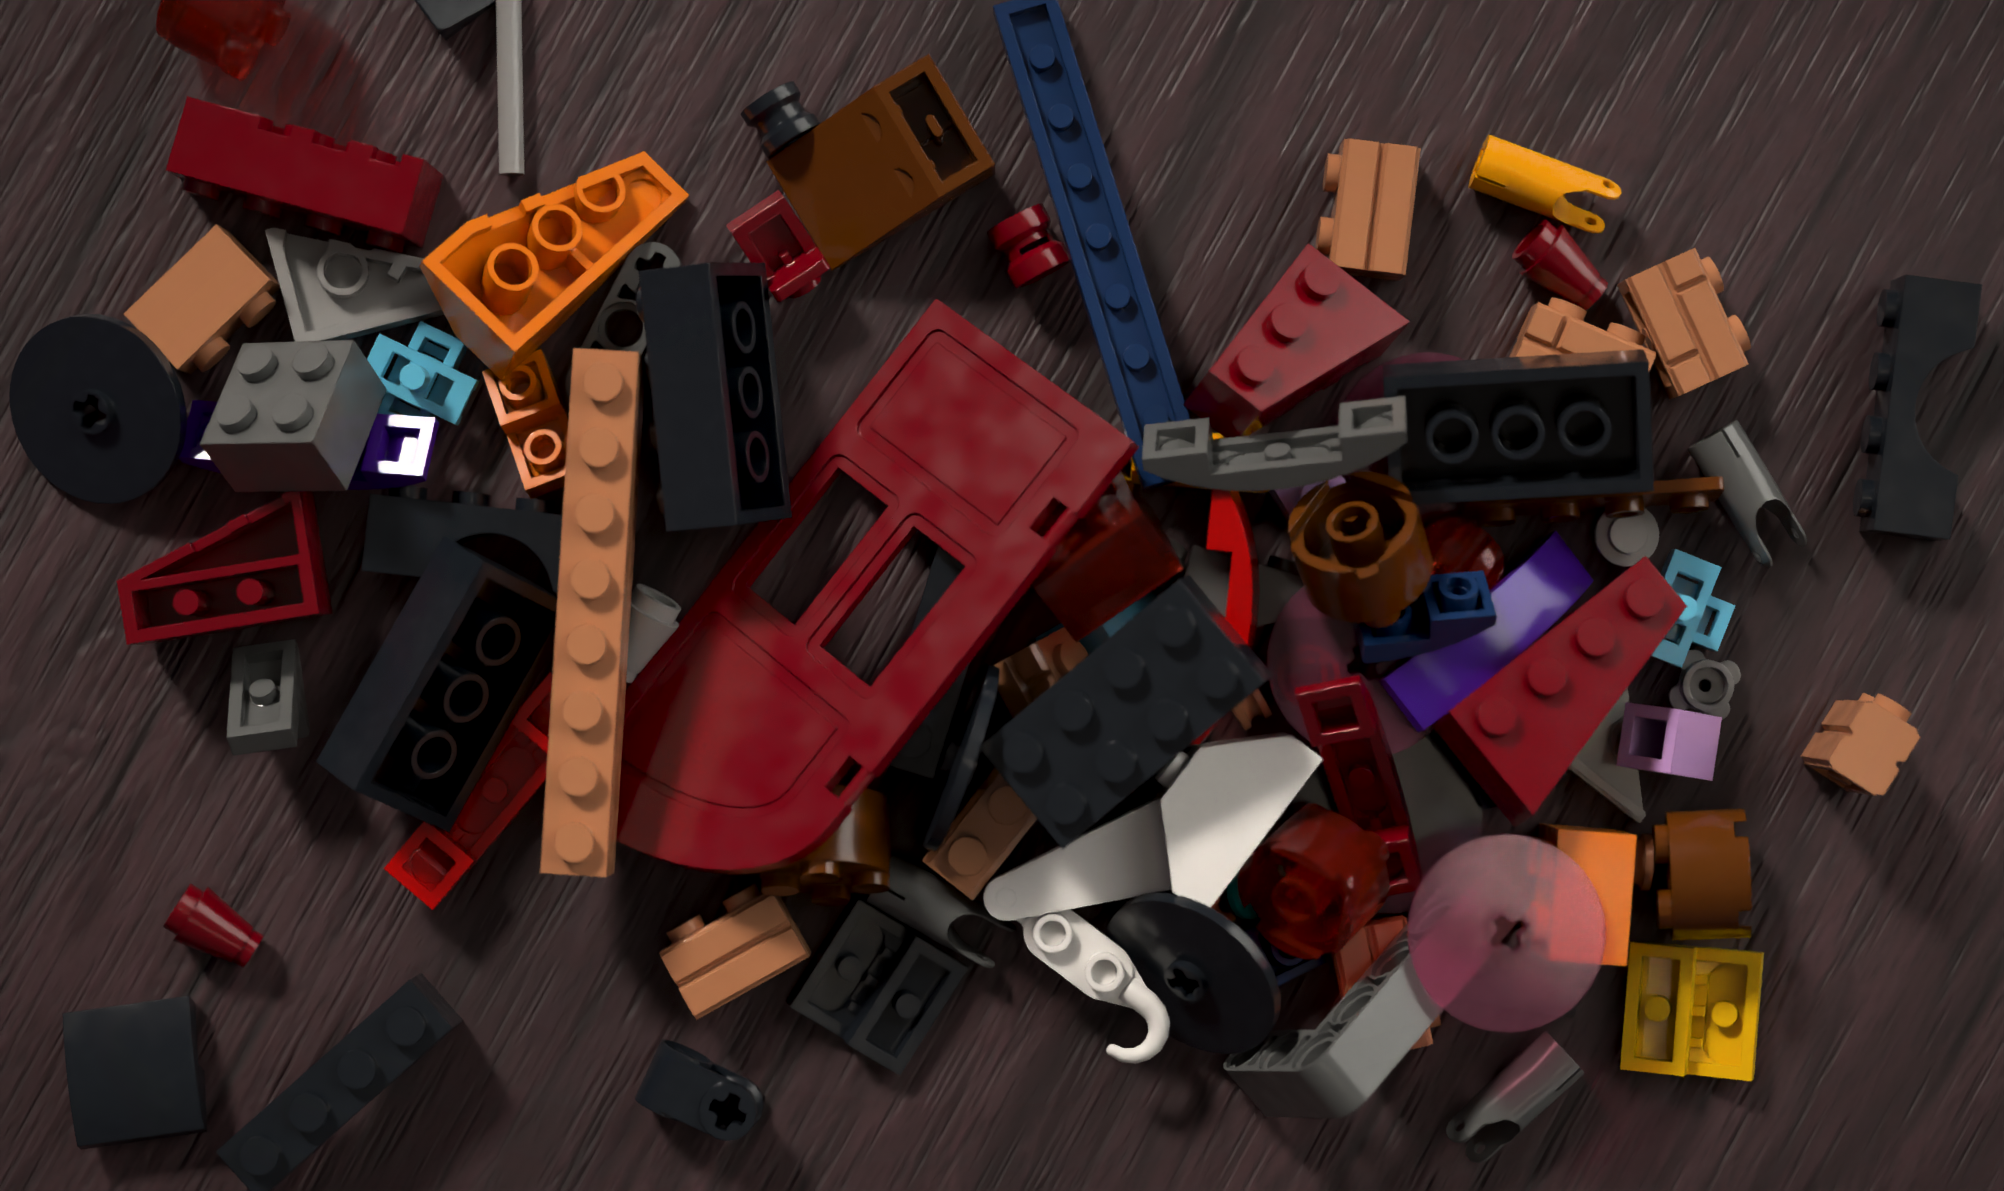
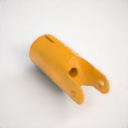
[1468,135,1622,233]

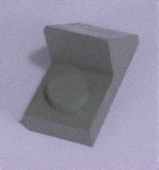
[227,639,310,756]

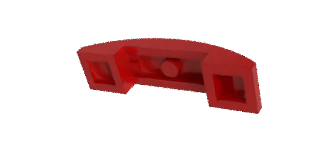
[1191,489,1260,745]
[384,672,553,910]

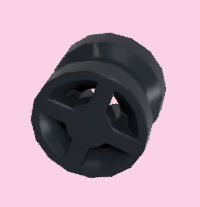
[741,81,820,159]

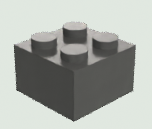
[200,340,387,492]

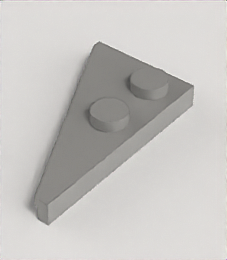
[265,228,445,342]

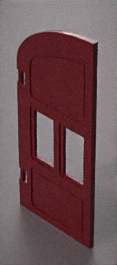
[616,298,1139,875]

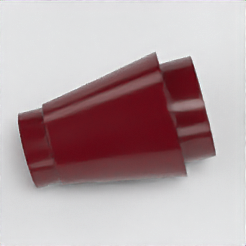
[1512,219,1608,310]
[163,883,264,968]

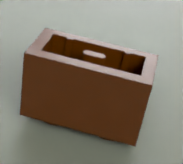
[766,54,995,271]

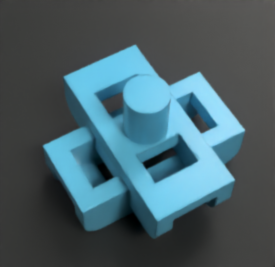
[367,321,480,426]
[1651,549,1736,668]

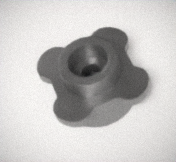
[1668,650,1741,720]

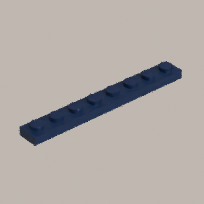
[993,0,1190,492]

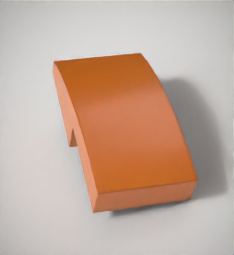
[482,349,569,499]

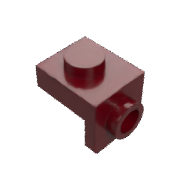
[726,190,830,302]

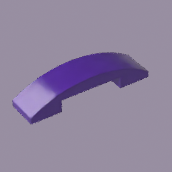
[179,400,439,490]
[1379,530,1594,732]

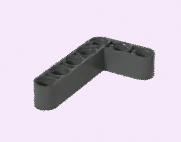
[1223,849,1531,1119]

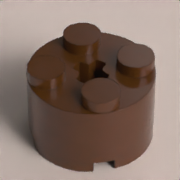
[1288,471,1434,628]
[760,785,890,906]
[1652,809,1752,940]

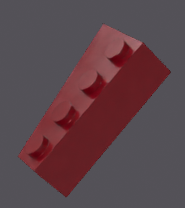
[166,96,443,254]
[1432,556,1687,828]

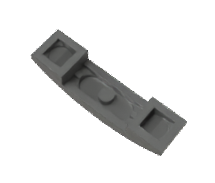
[1142,396,1407,491]

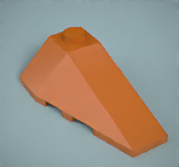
[420,151,689,380]

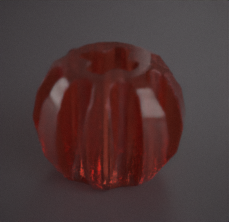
[1424,516,1505,591]

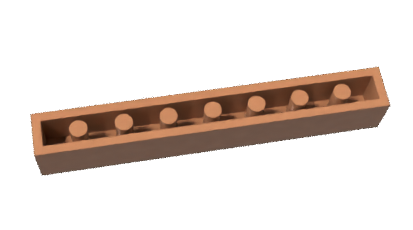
[540,348,645,877]

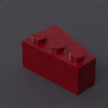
[1183,243,1410,438]
[117,491,333,645]

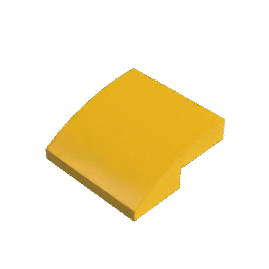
[1620,941,1764,1081]

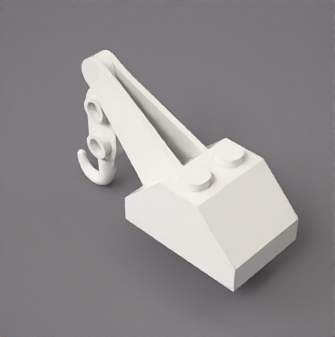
[983,732,1323,1064]

